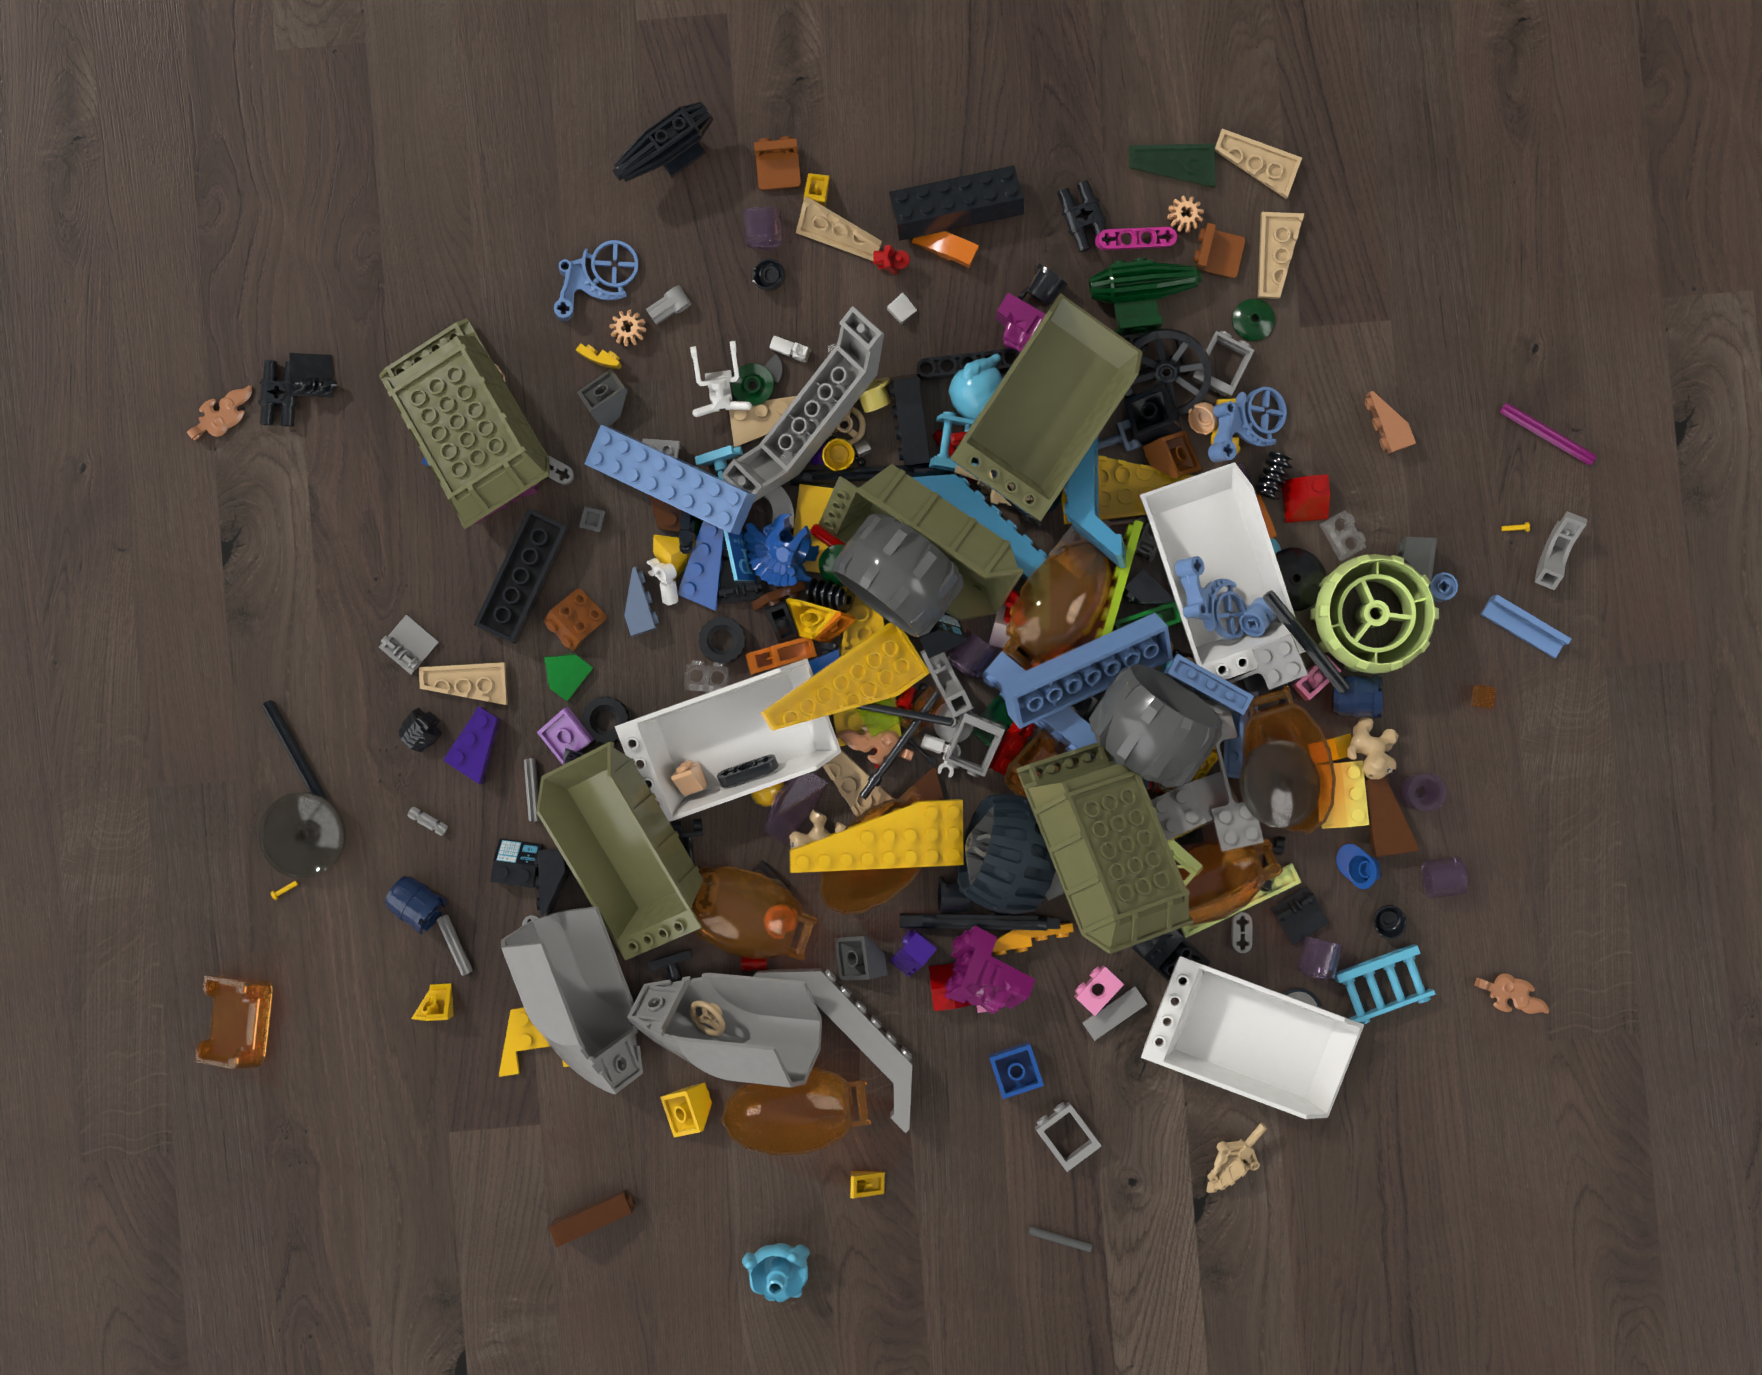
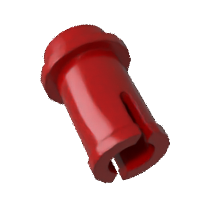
[895,686,917,710]
[741,956,767,973]

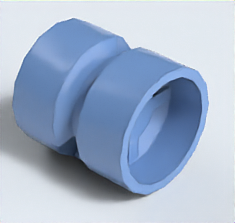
[1429,572,1458,602]
[1239,597,1277,637]

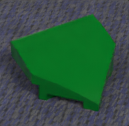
[544,653,593,701]

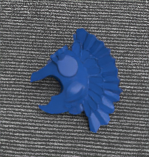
[743,513,819,587]

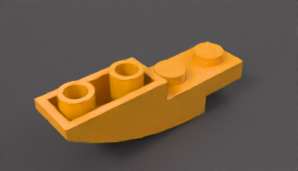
[992,916,1074,956]

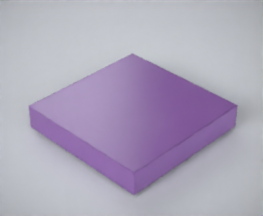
[537,706,594,765]

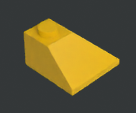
[660,1082,712,1137]

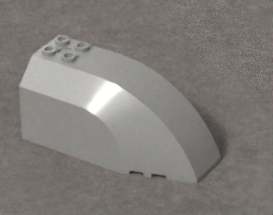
[501,906,643,1094]
[627,973,822,1087]

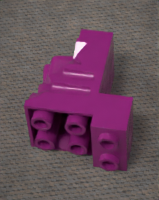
[995,293,1046,353]
[945,926,1035,1014]

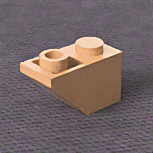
[671,760,708,796]

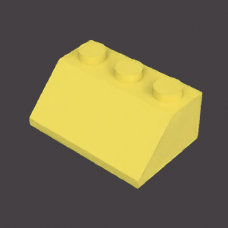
[1315,761,1369,829]

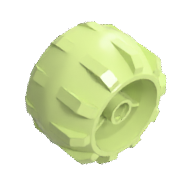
[1310,554,1439,674]

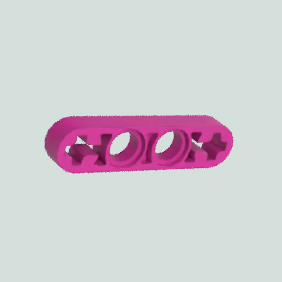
[1095,227,1177,251]

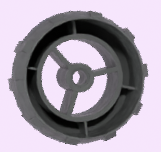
[833,513,964,637]
[1089,664,1222,788]

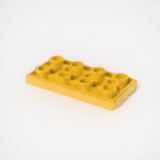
[793,484,834,573]

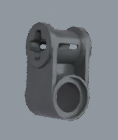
[1134,522,1158,563]

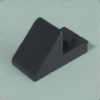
[765,601,799,644]

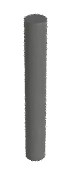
[1028,1226,1092,1252]

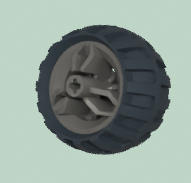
[957,794,1056,914]

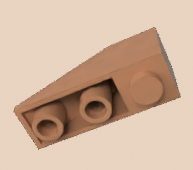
[1365,391,1416,455]

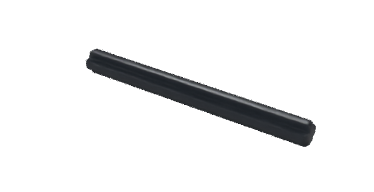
[1263,590,1350,693]
[262,700,333,815]

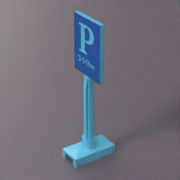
[695,445,757,581]

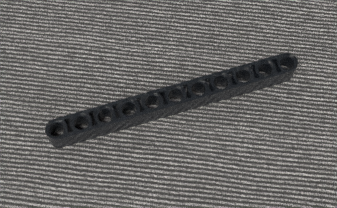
[916,334,1148,381]

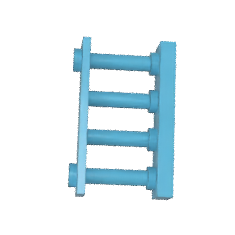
[929,412,977,472]
[1333,944,1435,1024]

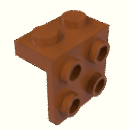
[754,136,801,190]
[1193,223,1245,279]
[543,588,607,652]

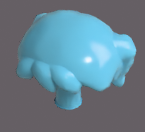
[949,354,1003,420]
[742,1243,810,1302]

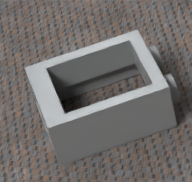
[1191,331,1254,399]
[944,711,1005,777]
[1035,1102,1101,1172]

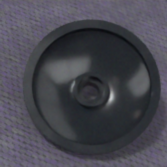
[1275,548,1326,612]

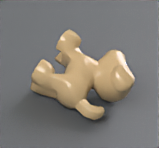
[1347,717,1399,779]
[788,810,848,849]

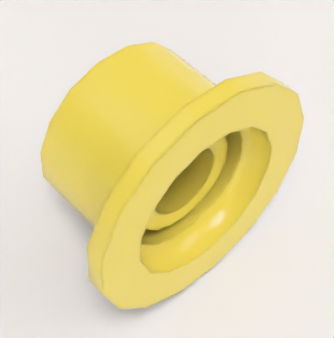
[859,377,892,413]

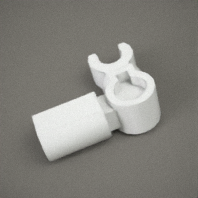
[769,335,811,363]
[647,558,679,605]
[920,733,961,778]

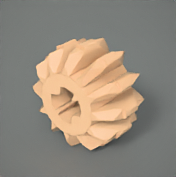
[1167,196,1204,233]
[610,310,646,347]

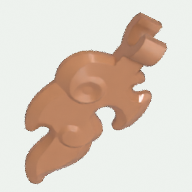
[187,385,252,441]
[837,724,914,765]
[1474,973,1549,1014]

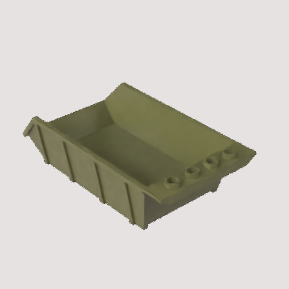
[950,293,1143,521]
[379,318,550,529]
[818,464,1023,621]
[536,742,703,960]
[1016,742,1193,954]

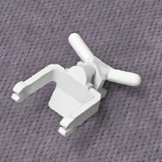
[690,341,752,417]

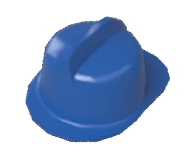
[1336,844,1382,889]

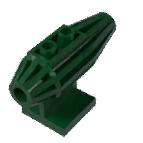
[1089,258,1202,336]

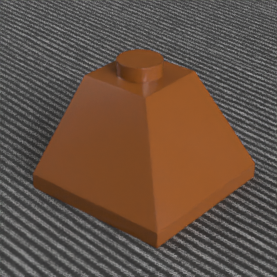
[1143,430,1202,479]

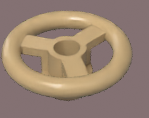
[827,407,866,445]
[689,1000,725,1036]

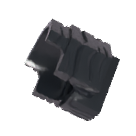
[398,707,442,753]

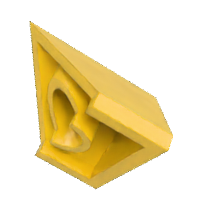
[653,535,696,581]
[786,598,838,639]
[411,983,454,1021]

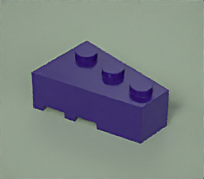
[443,706,501,784]
[889,928,937,977]

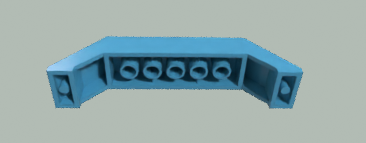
[1064,436,1126,568]
[912,474,1050,632]

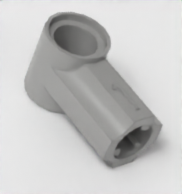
[646,285,691,325]

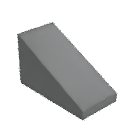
[854,438,871,458]

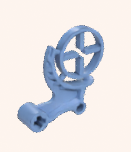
[554,240,638,322]
[1208,387,1287,463]
[1175,556,1247,639]

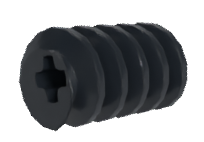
[1255,451,1293,500]
[806,578,855,613]

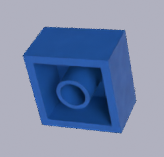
[988,1041,1044,1099]

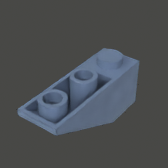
[624,567,659,637]

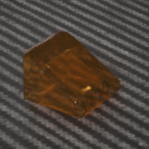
[1472,685,1496,709]

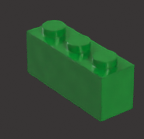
[1113,601,1182,631]

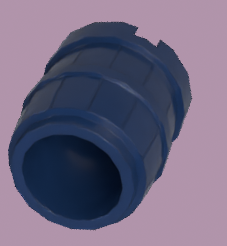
[1332,675,1383,718]
[385,876,447,934]

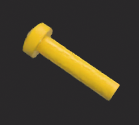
[1501,522,1530,532]
[271,880,298,900]

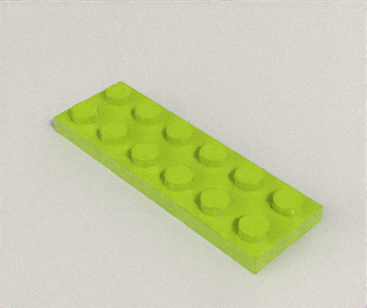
[1094,520,1143,640]

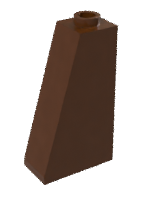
[1365,777,1419,857]
[548,1190,635,1248]

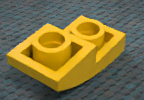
[576,343,622,369]

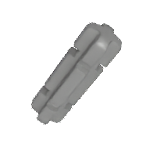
[407,807,448,836]

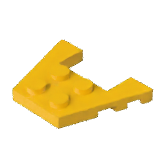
[499,1007,569,1077]

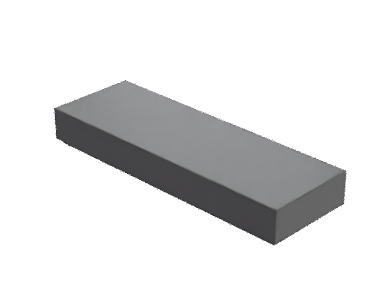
[1082,986,1147,1041]

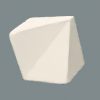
[887,293,917,325]

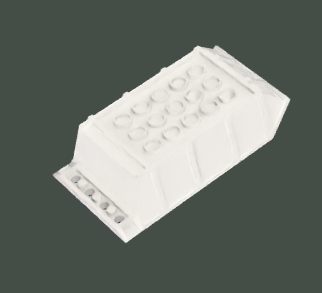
[1140,462,1306,680]
[615,659,841,822]
[1141,956,1364,1119]

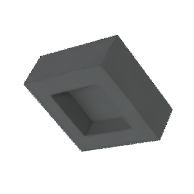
[579,506,606,533]

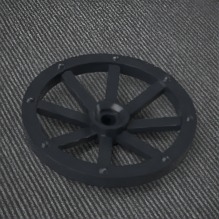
[1126,329,1212,416]

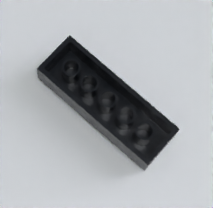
[889,165,1024,241]
[474,508,571,644]

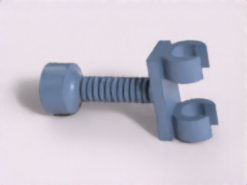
[1098,419,1142,453]

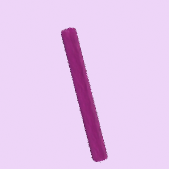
[1500,403,1596,465]

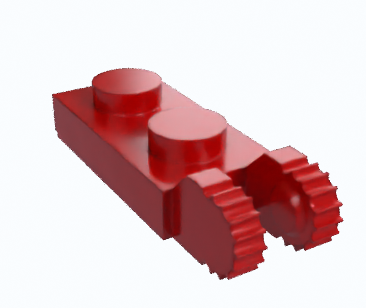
[989,722,1035,776]

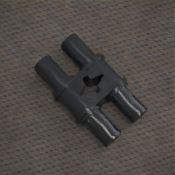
[1057,180,1111,253]
[258,360,299,427]

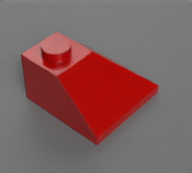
[1281,474,1330,523]
[929,963,973,1011]

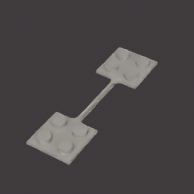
[1179,634,1308,701]
[1204,699,1264,852]

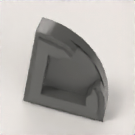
[764,354,783,385]

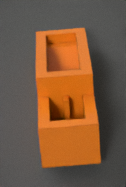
[911,231,979,268]
[745,637,817,675]

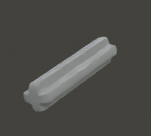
[524,758,540,822]
[437,915,473,976]

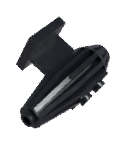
[612,102,714,182]

